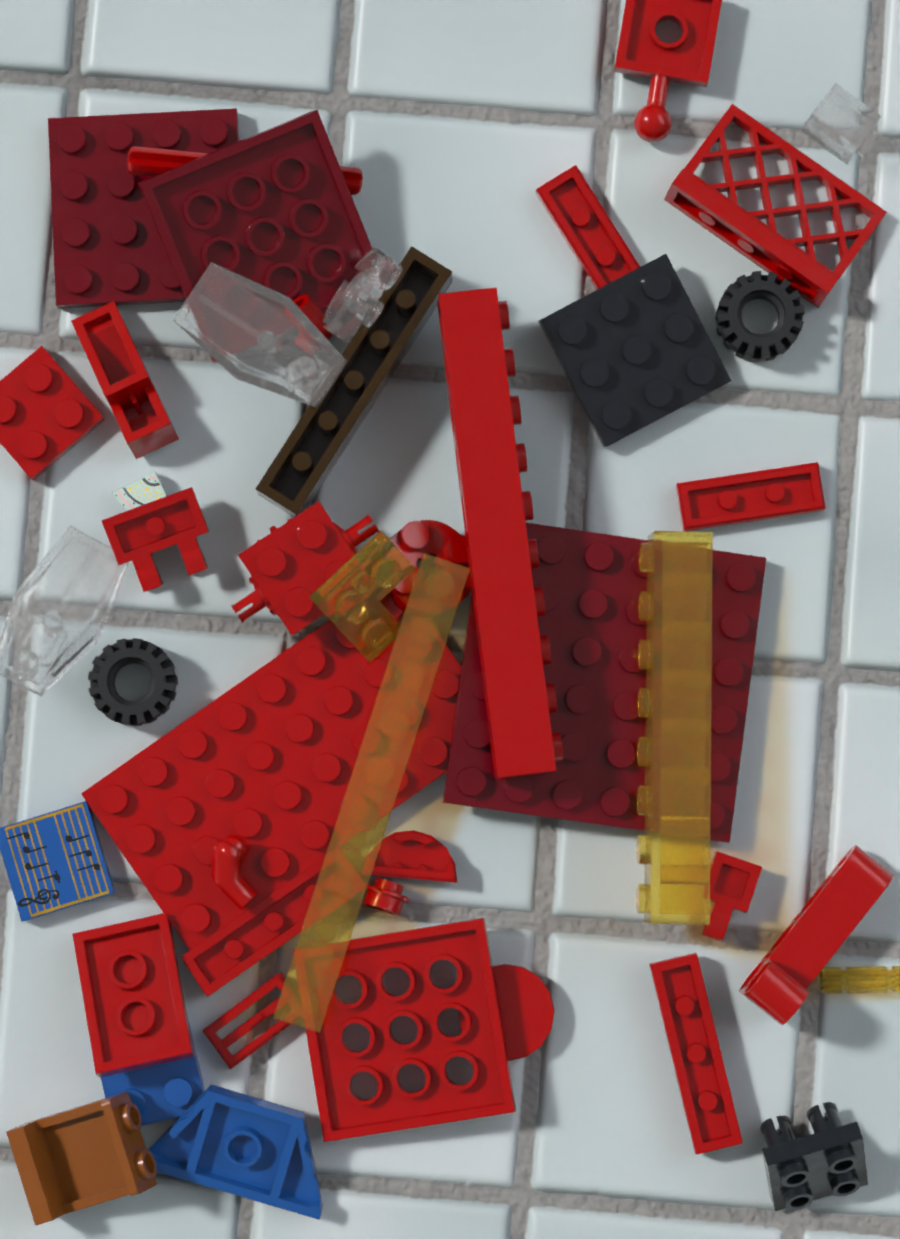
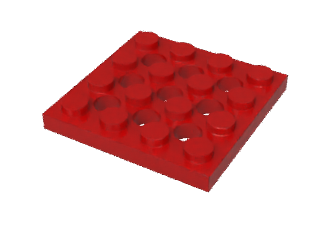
[293,918,516,1142]

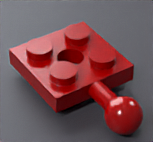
[614,0,722,143]

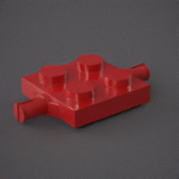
[231,501,380,636]

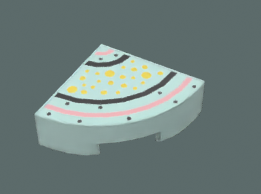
[112,471,168,511]

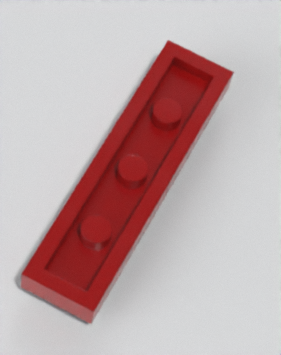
[180,847,367,997]
[649,952,743,1155]

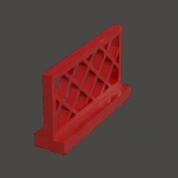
[664,104,887,308]

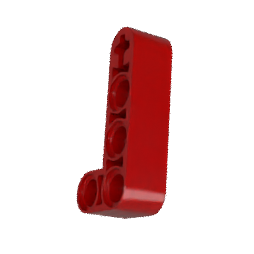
[739,845,894,1025]

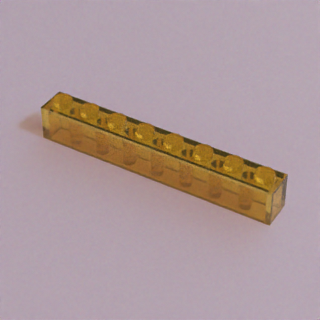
[636,531,713,925]

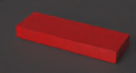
[535,165,640,290]
[676,462,826,532]

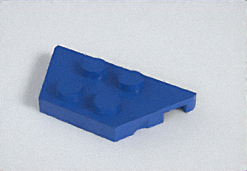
[148,1084,323,1220]

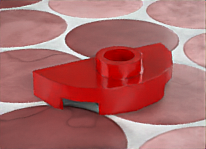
[361,830,457,883]

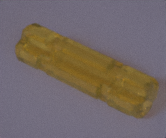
[819,966,900,994]

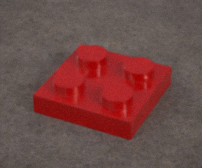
[0,346,105,481]

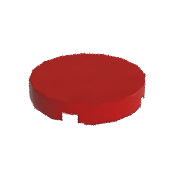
[458,964,555,1061]

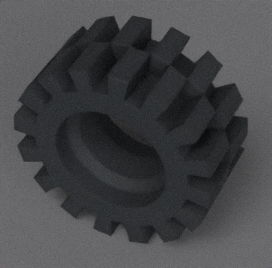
[715,271,805,362]
[88,638,178,726]

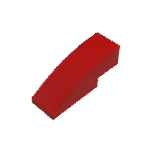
[71,301,179,459]

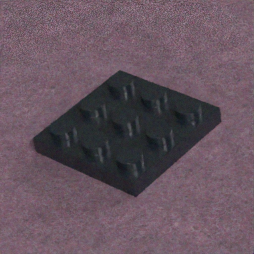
[538,254,732,447]

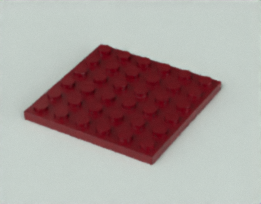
[442,523,766,843]

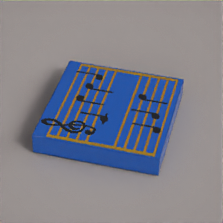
[0,801,116,922]

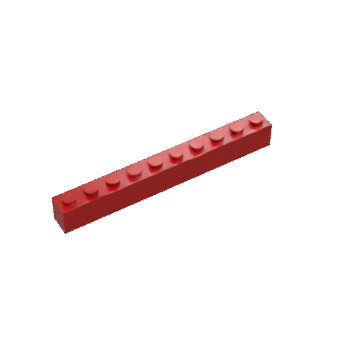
[437,287,563,780]

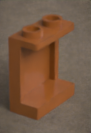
[6,1091,157,1226]

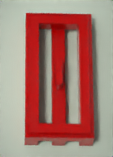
[202,972,303,1070]

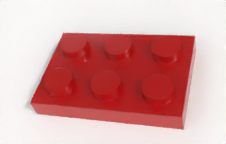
[72,913,195,1078]

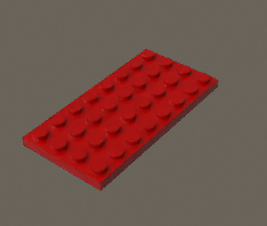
[81,583,461,950]

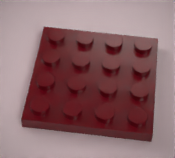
[48,108,239,309]
[138,110,387,363]

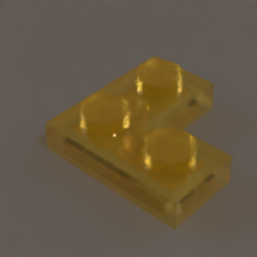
[310,531,415,662]

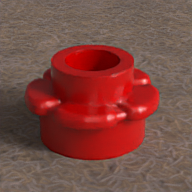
[363,878,410,916]

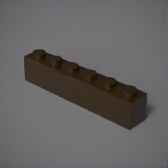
[256,246,452,517]

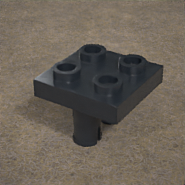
[760,1102,868,1211]

